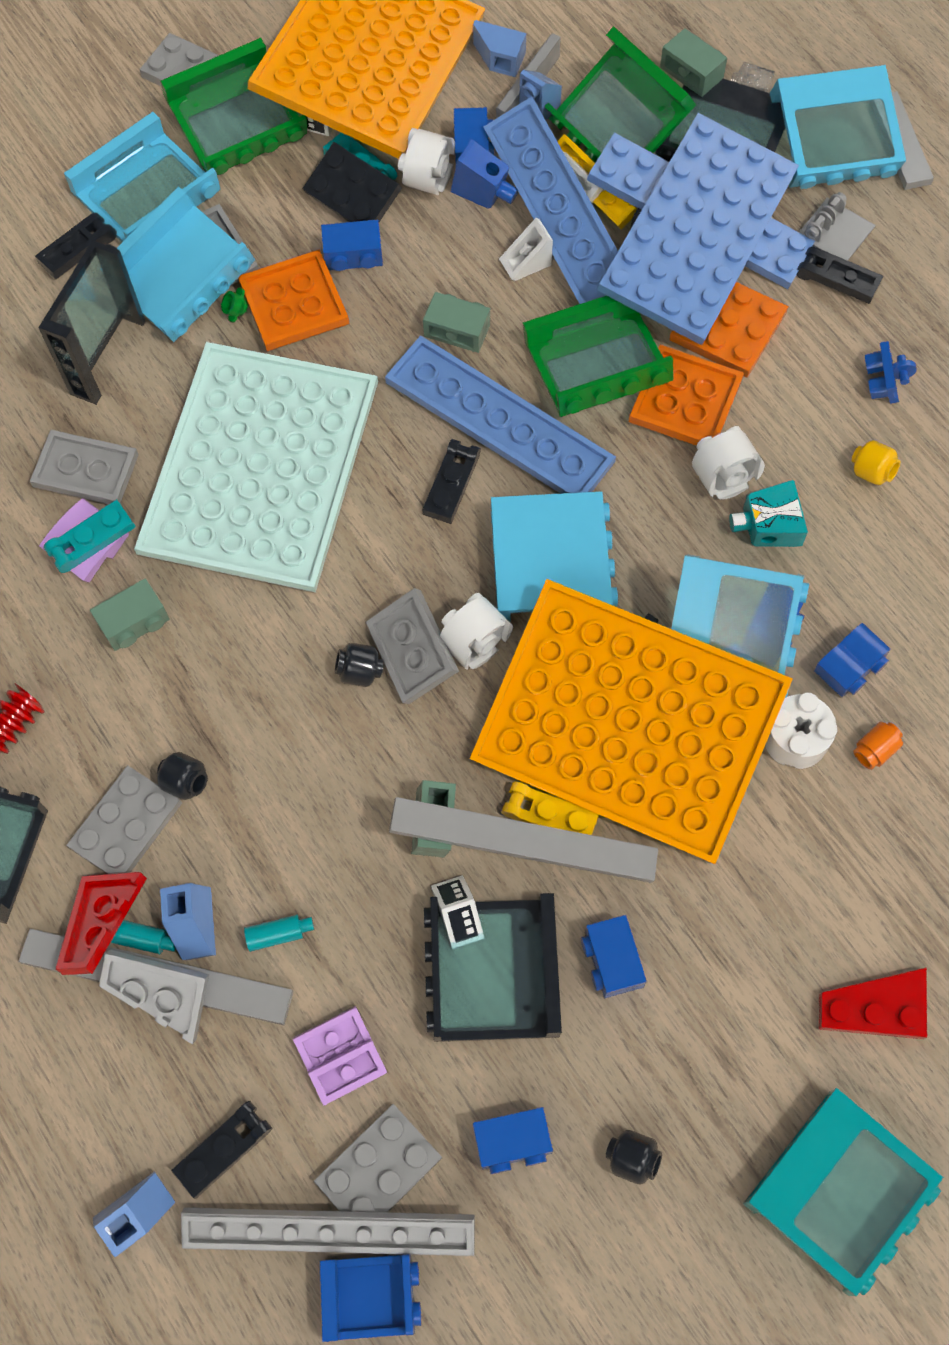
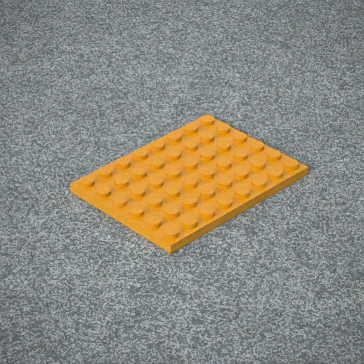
[247,0,485,159]
[470,579,793,864]

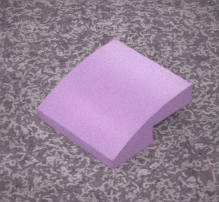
[39,498,130,582]
[293,1006,387,1106]

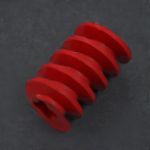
[0,683,45,754]

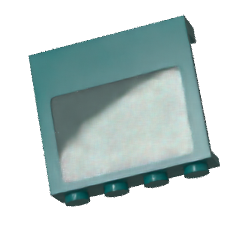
[743,1088,944,1297]

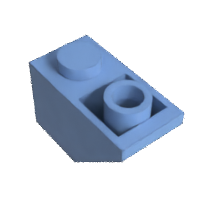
[473,20,526,77]
[519,70,562,120]
[160,883,216,960]
[93,1171,175,1257]

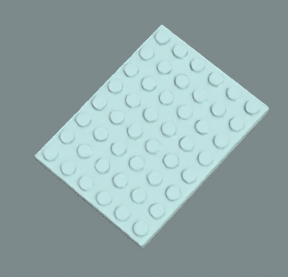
[134,342,378,593]

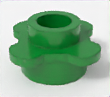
[221,288,248,323]

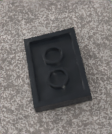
[302,142,402,222]

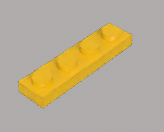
[557,134,637,230]

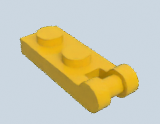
[501,781,599,835]

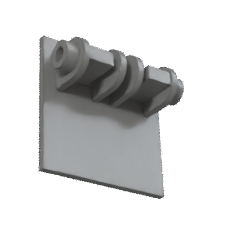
[799,192,875,261]

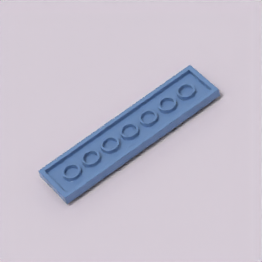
[484,96,618,304]
[587,132,815,290]
[385,335,616,494]

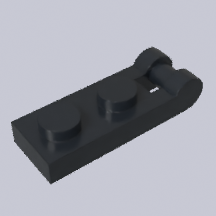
[35,212,117,280]
[797,247,883,304]
[422,439,481,524]
[171,1101,273,1199]

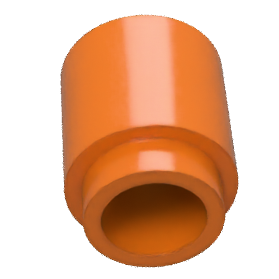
[853,722,903,770]

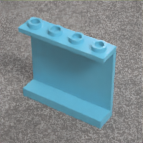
[97,186,255,342]
[491,492,618,622]

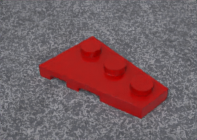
[56,872,147,975]
[819,967,927,1039]

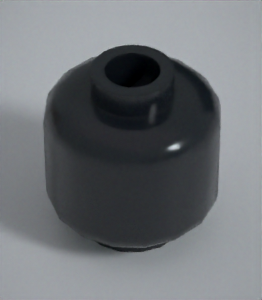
[335,643,383,687]
[157,752,208,800]
[606,1130,662,1185]

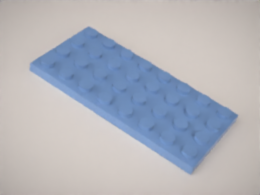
[597,113,799,345]

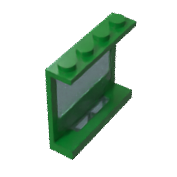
[544,26,696,162]
[160,38,307,175]
[523,295,673,417]

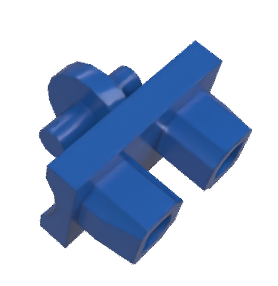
[865,341,917,404]

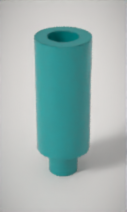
[244,914,315,952]
[110,920,176,955]

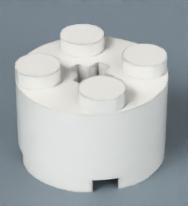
[398,128,455,195]
[692,426,765,499]
[440,593,513,670]
[765,693,837,769]

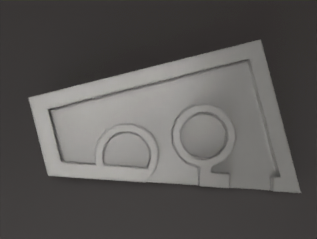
[99,949,209,1044]

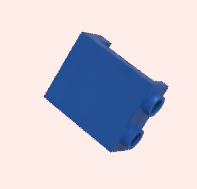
[320,1254,421,1342]

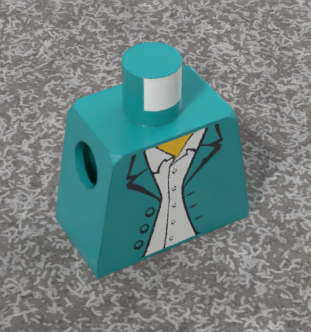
[729,480,808,547]

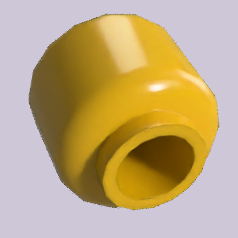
[851,440,901,485]

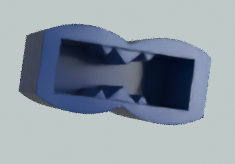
[814,623,891,697]

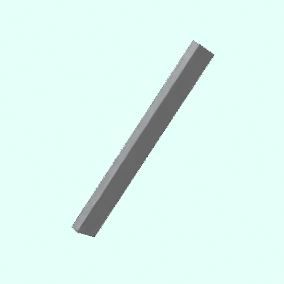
[389,797,658,883]
[18,929,293,1026]
[181,1208,475,1256]

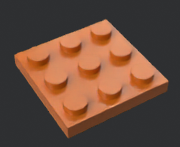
[238,249,350,351]
[669,282,789,378]
[628,344,744,446]

